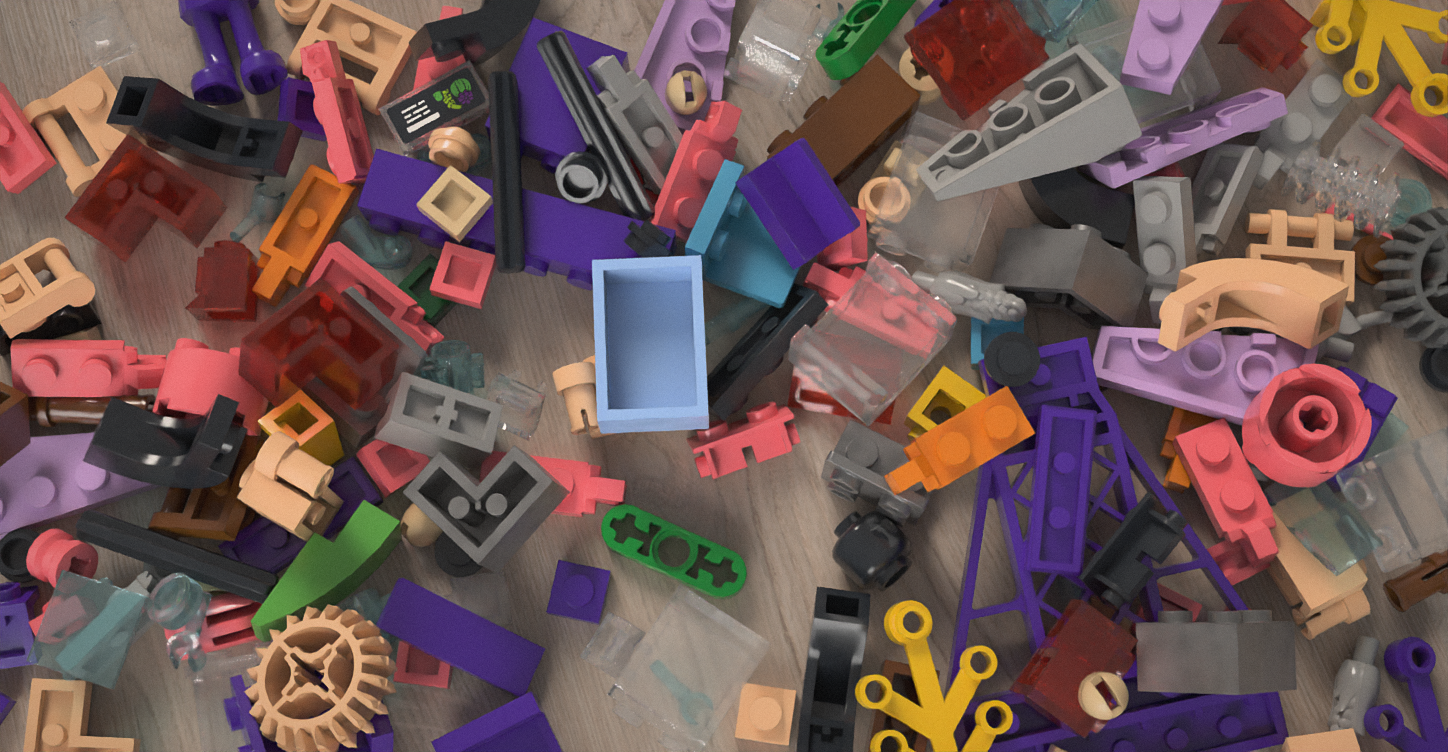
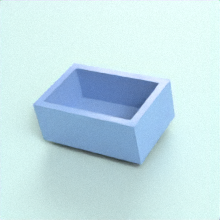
[592,255,709,434]

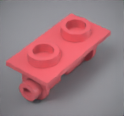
[686,402,800,480]

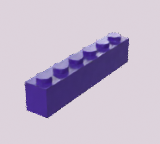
[357,148,677,290]

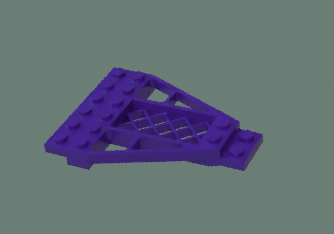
[944,337,1289,752]

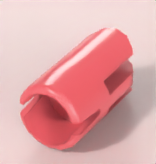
[163,592,262,660]

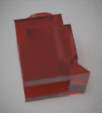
[1218,0,1314,73]
[185,240,260,322]

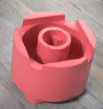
[152,338,274,436]
[1242,363,1372,488]

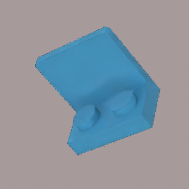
[685,159,801,308]

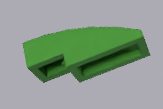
[251,500,402,642]

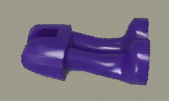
[178,0,288,106]

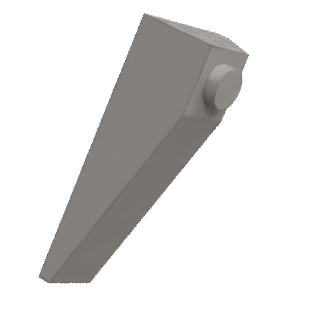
[916,43,1143,201]

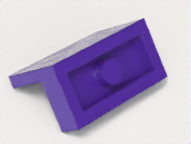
[735,138,860,270]

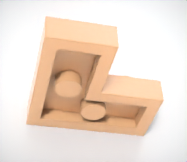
[23,678,141,752]

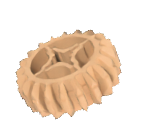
[244,604,398,752]

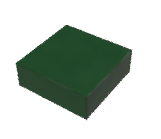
[397,253,457,327]

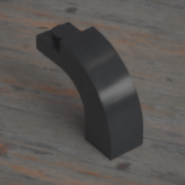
[409,0,540,68]
[106,76,303,182]
[1018,167,1135,249]
[83,394,247,489]
[794,586,871,752]

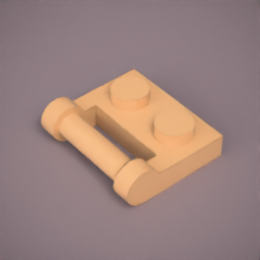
[286,0,417,116]
[22,66,158,197]
[0,238,95,339]

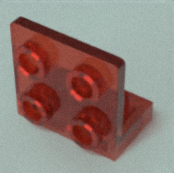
[904,0,1050,121]

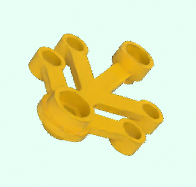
[1315,0,1448,117]
[855,600,1013,752]

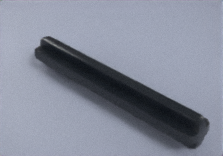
[537,31,655,221]
[488,71,526,274]
[75,509,279,604]

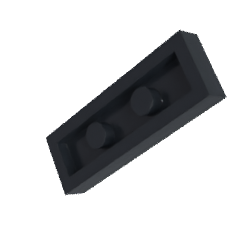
[707,283,829,421]

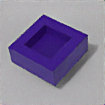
[277,77,327,142]
[546,560,612,625]

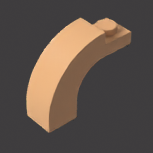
[1158,258,1349,352]

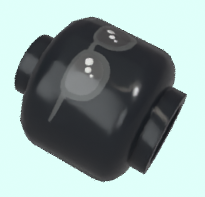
[832,511,912,591]

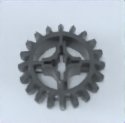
[1373,207,1448,348]

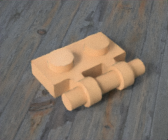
[1245,209,1355,306]

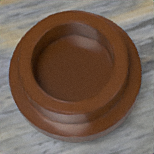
[1351,234,1391,286]

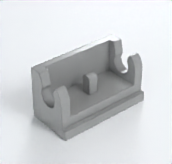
[374,372,503,470]

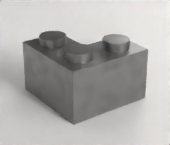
[990,223,1148,330]
[403,445,570,573]
[1136,610,1297,695]

